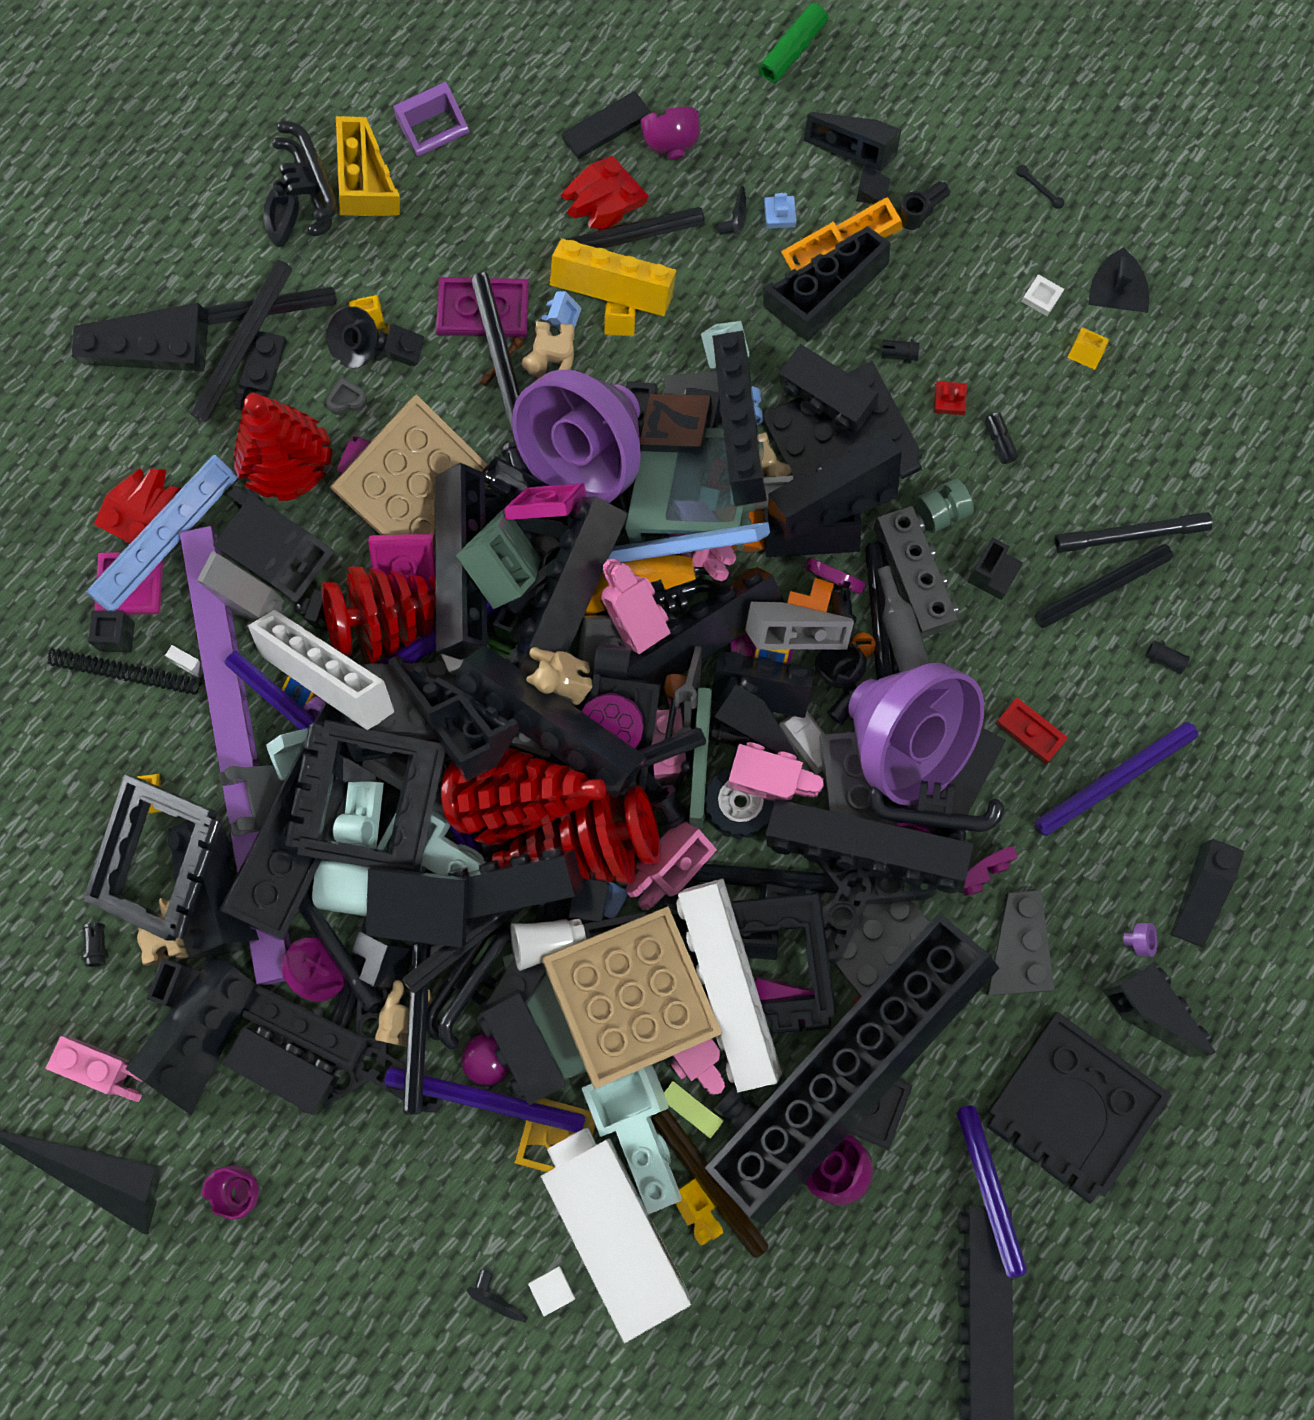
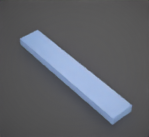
[86,455,238,612]
[608,522,770,562]

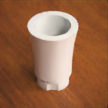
[511,919,586,971]

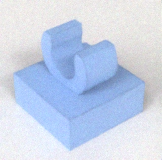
[764,193,796,229]
[542,291,582,331]

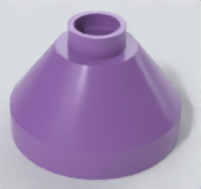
[512,370,641,503]
[849,663,984,805]

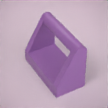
[393,82,470,157]

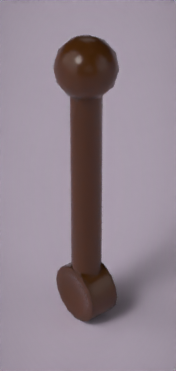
[480,337,524,387]

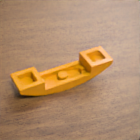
[584,555,696,616]

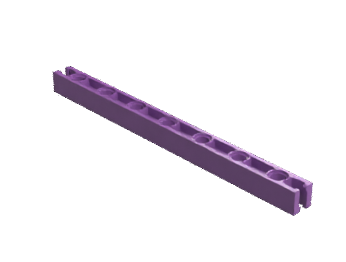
[180,526,291,986]

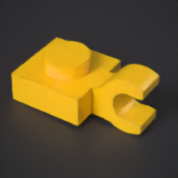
[675,1179,723,1246]

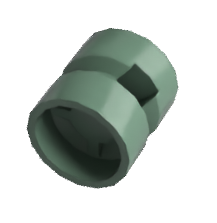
[915,478,974,533]

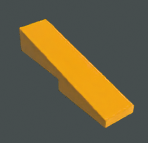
[781,197,903,271]

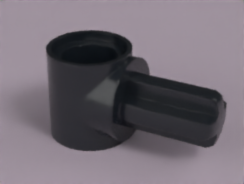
[898,181,950,230]

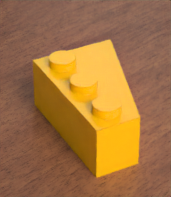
[336,116,400,216]

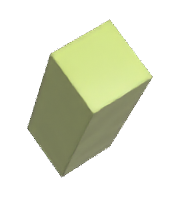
[664,1081,723,1139]

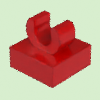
[934,381,967,415]

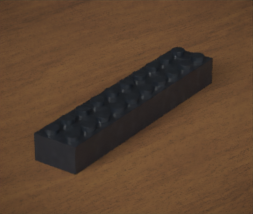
[705,913,1000,1226]

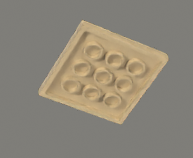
[330,394,491,551]
[542,907,722,1089]

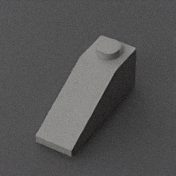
[197,552,284,622]
[745,602,854,650]

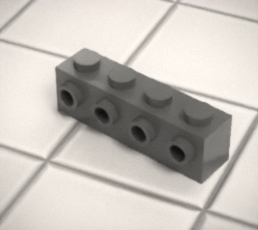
[873,506,959,638]

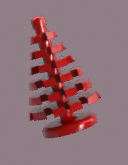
[233,393,332,501]
[322,567,436,664]
[441,747,607,845]
[492,785,661,884]

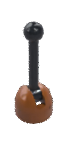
[662,674,687,741]

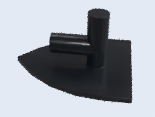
[1089,247,1149,313]

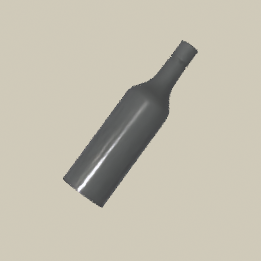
[877,566,930,673]

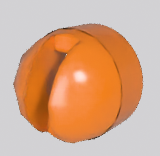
[850,632,876,658]

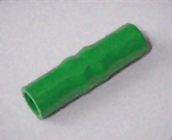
[758,3,828,84]

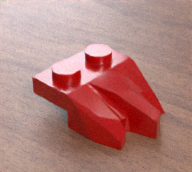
[560,155,649,229]
[94,468,181,543]

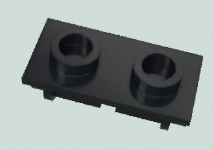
[482,456,550,500]

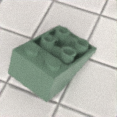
[456,508,542,609]

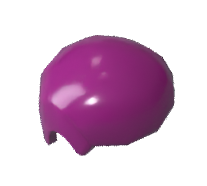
[461,1031,510,1087]
[202,1165,259,1220]

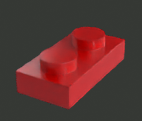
[995,698,1068,764]

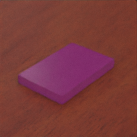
[436,277,529,337]

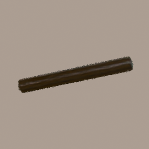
[652,1109,769,1258]

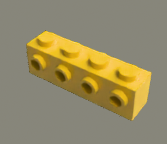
[550,238,677,317]

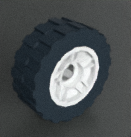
[704,765,775,839]

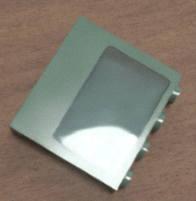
[625,428,764,551]

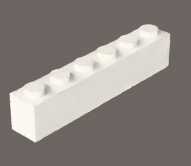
[248,610,394,730]
[676,878,782,1092]

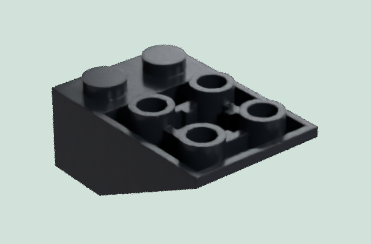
[213,495,334,603]
[1102,963,1216,1057]

